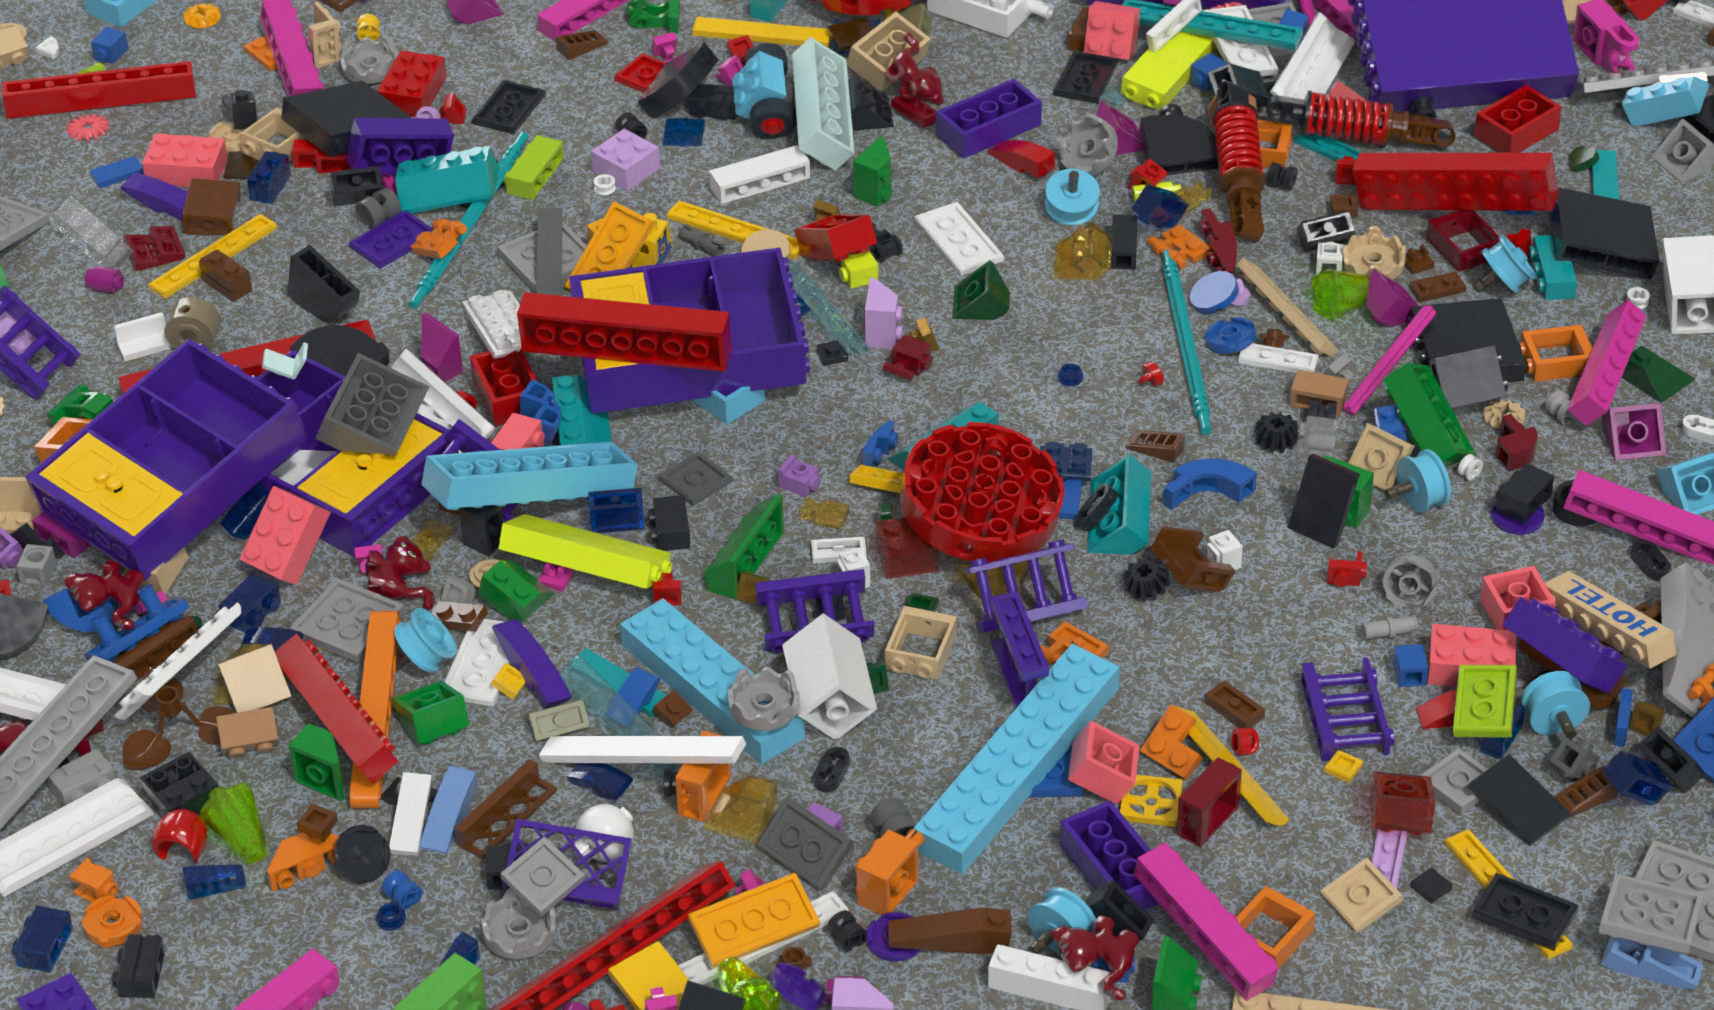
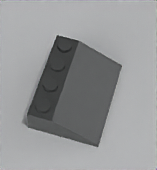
[315,353,430,455]

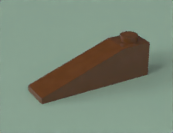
[888,908,1012,954]

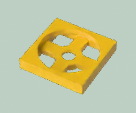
[1120,775,1183,827]

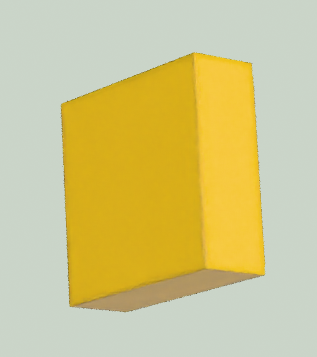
[490,662,525,699]
[1324,750,1363,783]

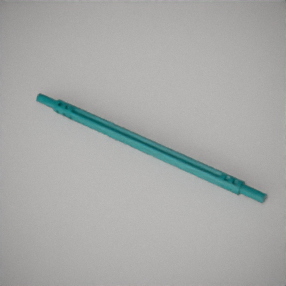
[408,132,529,309]
[1162,247,1212,435]

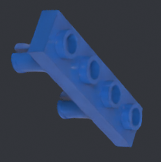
[84,584,190,662]

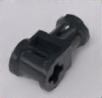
[869,222,903,264]

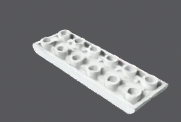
[1270,12,1355,99]
[462,290,522,359]
[391,349,496,453]
[114,602,241,720]
[0,668,67,720]
[0,778,154,898]

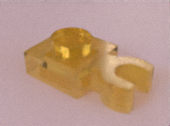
[1167,181,1212,215]
[799,498,849,530]

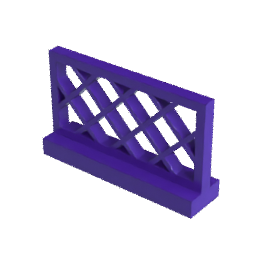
[502,819,632,910]

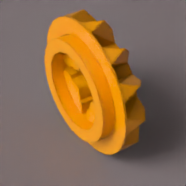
[183,2,221,28]

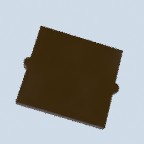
[827,17,874,51]
[223,151,266,180]

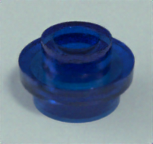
[1058,363,1084,386]
[376,903,406,931]

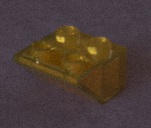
[1053,221,1112,280]

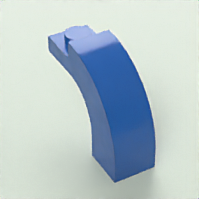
[1164,458,1257,510]

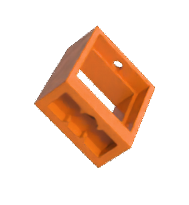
[1258,120,1293,168]
[1518,324,1593,382]
[34,417,93,463]
[675,731,731,822]
[1236,886,1315,968]

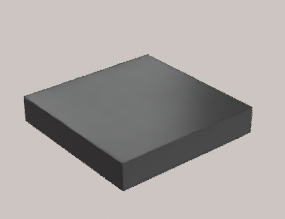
[659,451,733,506]

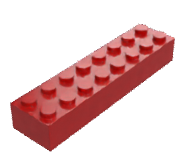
[1352,152,1559,211]
[517,292,732,372]

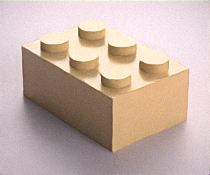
[847,12,931,92]

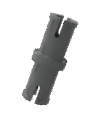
[678,224,725,256]

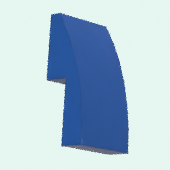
[862,420,898,467]
[606,667,661,728]

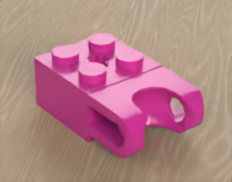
[1573,0,1639,76]

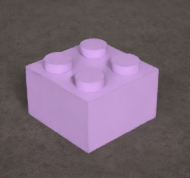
[591,129,660,191]

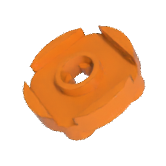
[82,895,143,948]

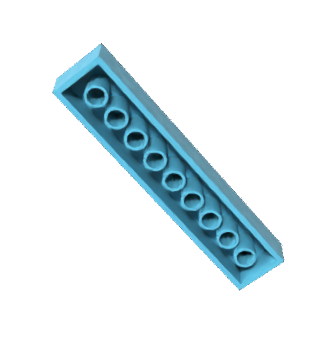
[914,644,1120,875]

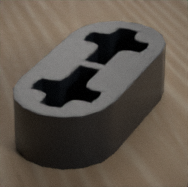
[1075,483,1118,532]
[1631,540,1671,581]
[814,747,850,793]

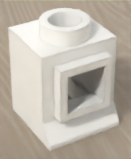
[1316,242,1343,278]
[1206,530,1243,570]
[837,547,870,587]

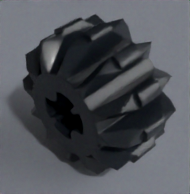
[1254,411,1299,454]
[1123,555,1170,602]

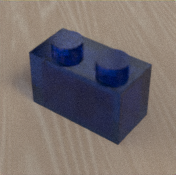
[247,151,291,204]
[1131,184,1190,229]
[588,488,645,533]
[219,573,281,634]
[1602,750,1673,806]
[12,905,73,973]

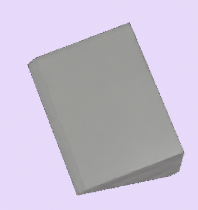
[1651,118,1714,182]

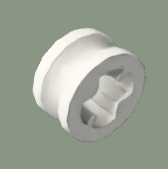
[594,174,616,195]
[1626,287,1650,309]
[1458,454,1483,481]

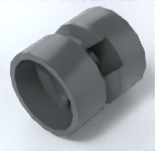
[355,187,401,230]
[870,798,917,837]

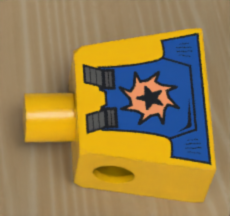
[632,213,673,268]

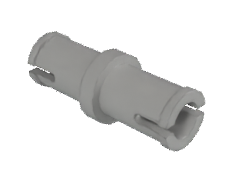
[1360,615,1418,640]

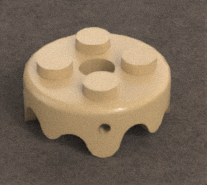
[1343,226,1406,284]

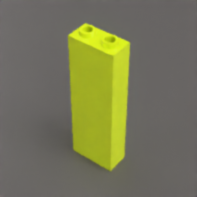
[1120,10,1217,110]
[499,514,672,589]

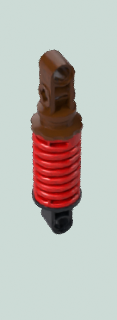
[1212,81,1266,243]
[1266,90,1455,148]

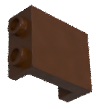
[183,178,241,235]
[1151,527,1236,592]

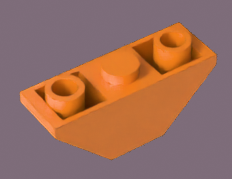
[267,832,339,892]

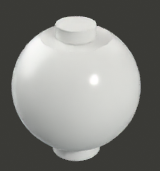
[574,804,634,863]

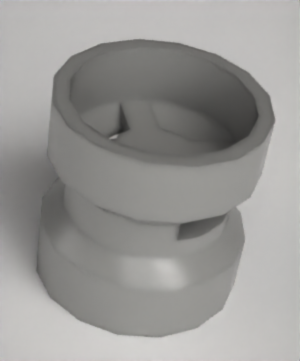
[1545,390,1577,425]

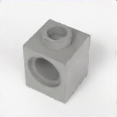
[17,544,56,586]

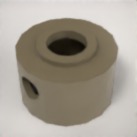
[164,297,221,350]

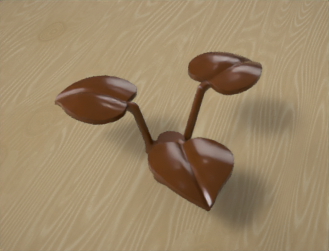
[123,667,237,770]

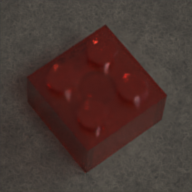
[875,517,939,579]
[1369,771,1436,835]

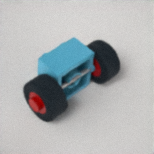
[732,43,794,139]

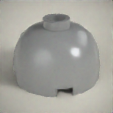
[1382,554,1438,608]

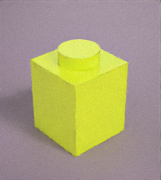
[839,251,878,289]

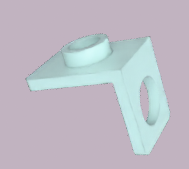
[262,343,308,380]

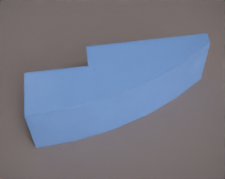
[420,766,478,854]
[1601,937,1704,990]

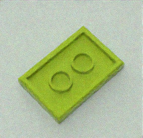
[1453,665,1517,737]

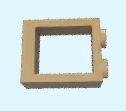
[240,107,308,168]
[885,606,957,680]

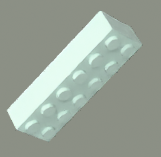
[792,37,855,171]

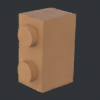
[1290,370,1349,416]
[216,707,279,758]

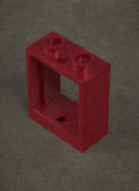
[1426,210,1500,272]
[1176,757,1242,848]

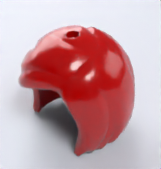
[152,809,208,862]

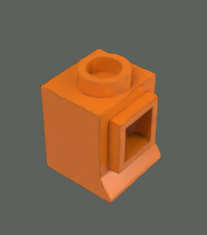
[69,857,119,902]

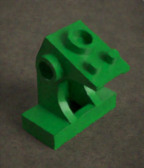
[626,0,680,34]
[47,384,113,426]

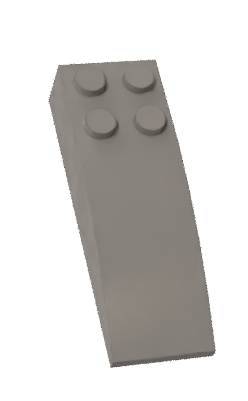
[1661,562,1714,718]

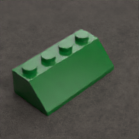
[1383,362,1477,468]
[704,494,784,600]

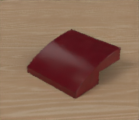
[123,226,186,271]

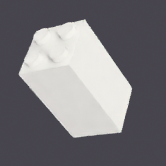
[1662,235,1714,334]
[782,613,877,739]

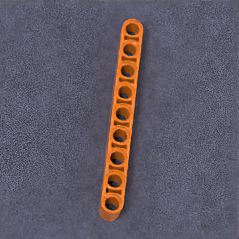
[350,611,400,809]

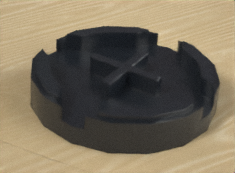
[332,825,391,884]

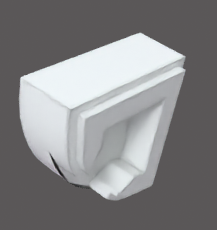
[35,36,59,60]

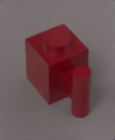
[883,335,933,381]

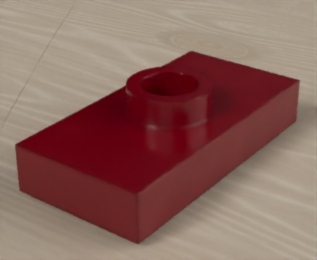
[891,95,936,128]

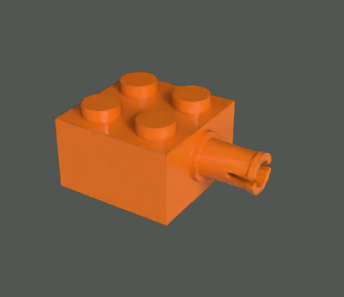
[855,829,925,915]

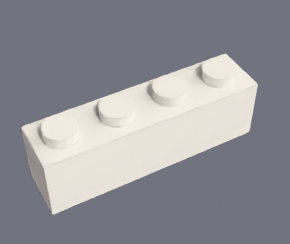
[709,145,810,204]
[988,944,1111,1010]

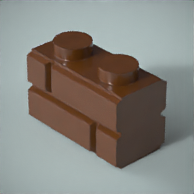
[199,250,252,302]

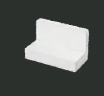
[114,313,173,362]

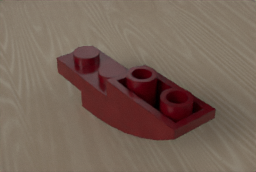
[1198,208,1237,278]

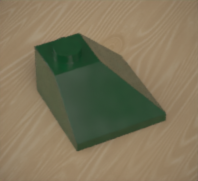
[952,260,1010,320]
[1622,346,1695,403]

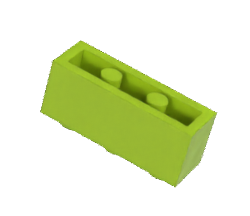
[504,135,564,200]

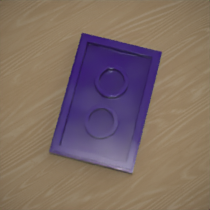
[349,210,434,269]

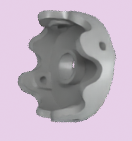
[340,35,398,84]
[1056,113,1118,176]
[728,667,800,731]
[481,888,556,960]

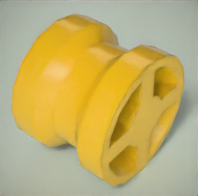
[357,14,380,41]

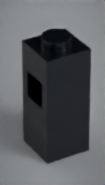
[1111,214,1137,270]

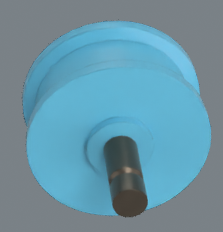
[1045,169,1100,225]
[1475,235,1537,293]
[1384,449,1451,513]
[394,608,457,673]
[1521,671,1590,739]
[1028,888,1096,954]

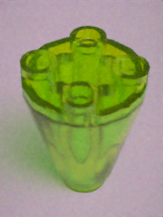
[1311,269,1370,320]
[199,782,268,864]
[718,957,780,1010]

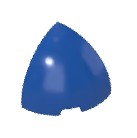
[520,379,561,447]
[43,589,119,632]

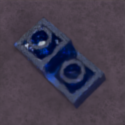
[239,627,304,655]
[567,763,633,800]

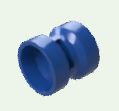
[382,870,423,911]

